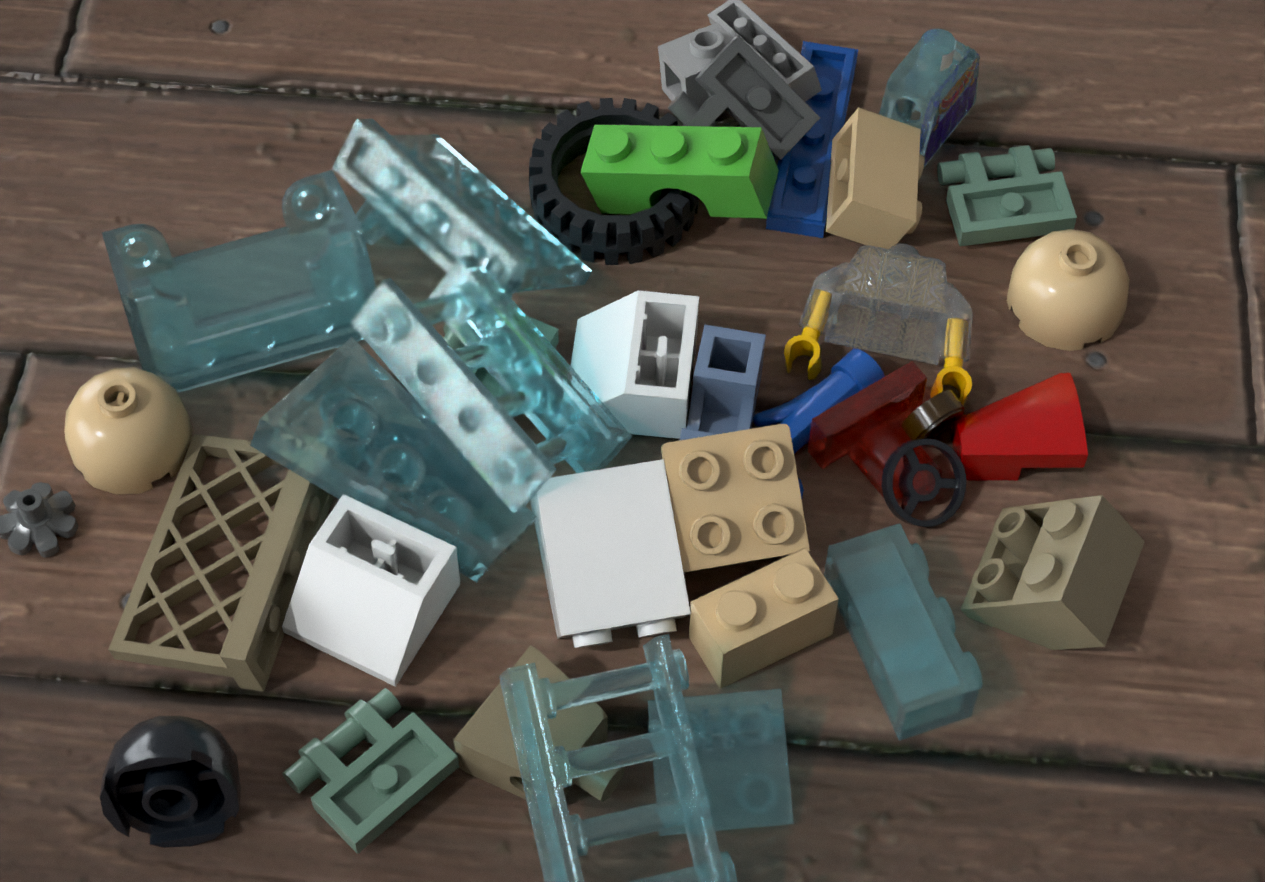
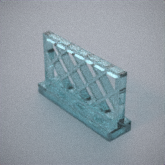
[332,119,592,312]

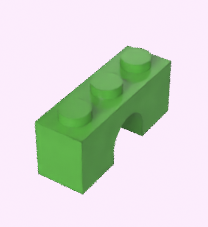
[580,125,779,219]

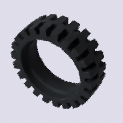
[529,98,700,265]

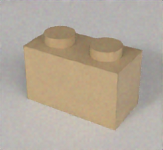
[826,107,924,253]
[689,547,839,689]

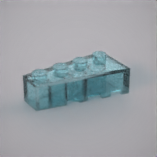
[250,337,537,582]

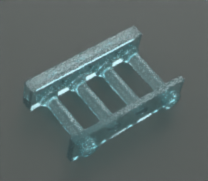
[351,255,632,514]
[499,634,737,882]

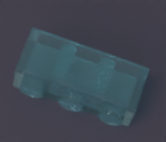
[824,523,983,741]

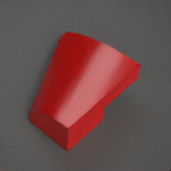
[952,373,1088,481]

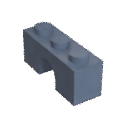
[679,325,766,440]

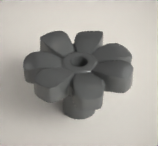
[0,482,78,558]

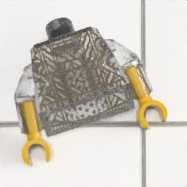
[784,244,973,405]

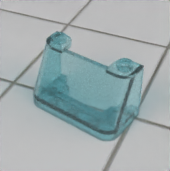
[102,170,381,392]

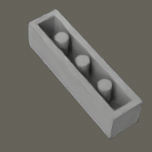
[708,0,822,102]

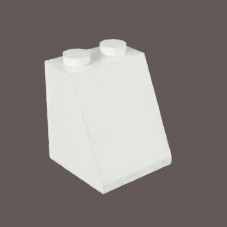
[529,459,691,648]

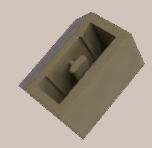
[960,495,1145,650]

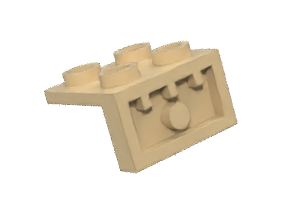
[661,424,810,572]

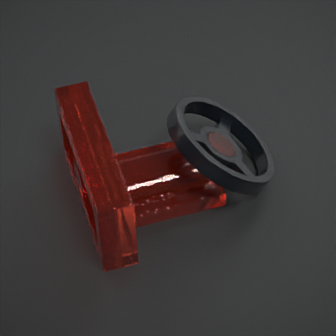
[808,361,966,527]

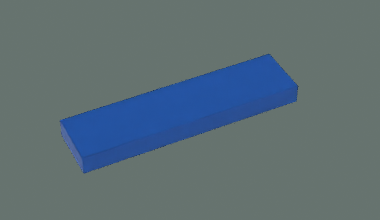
[766,41,858,238]

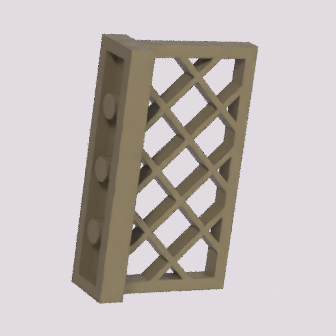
[108,434,342,692]

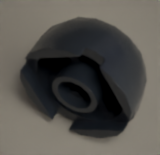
[100,716,241,848]

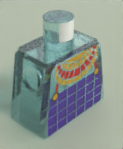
[879,29,980,167]

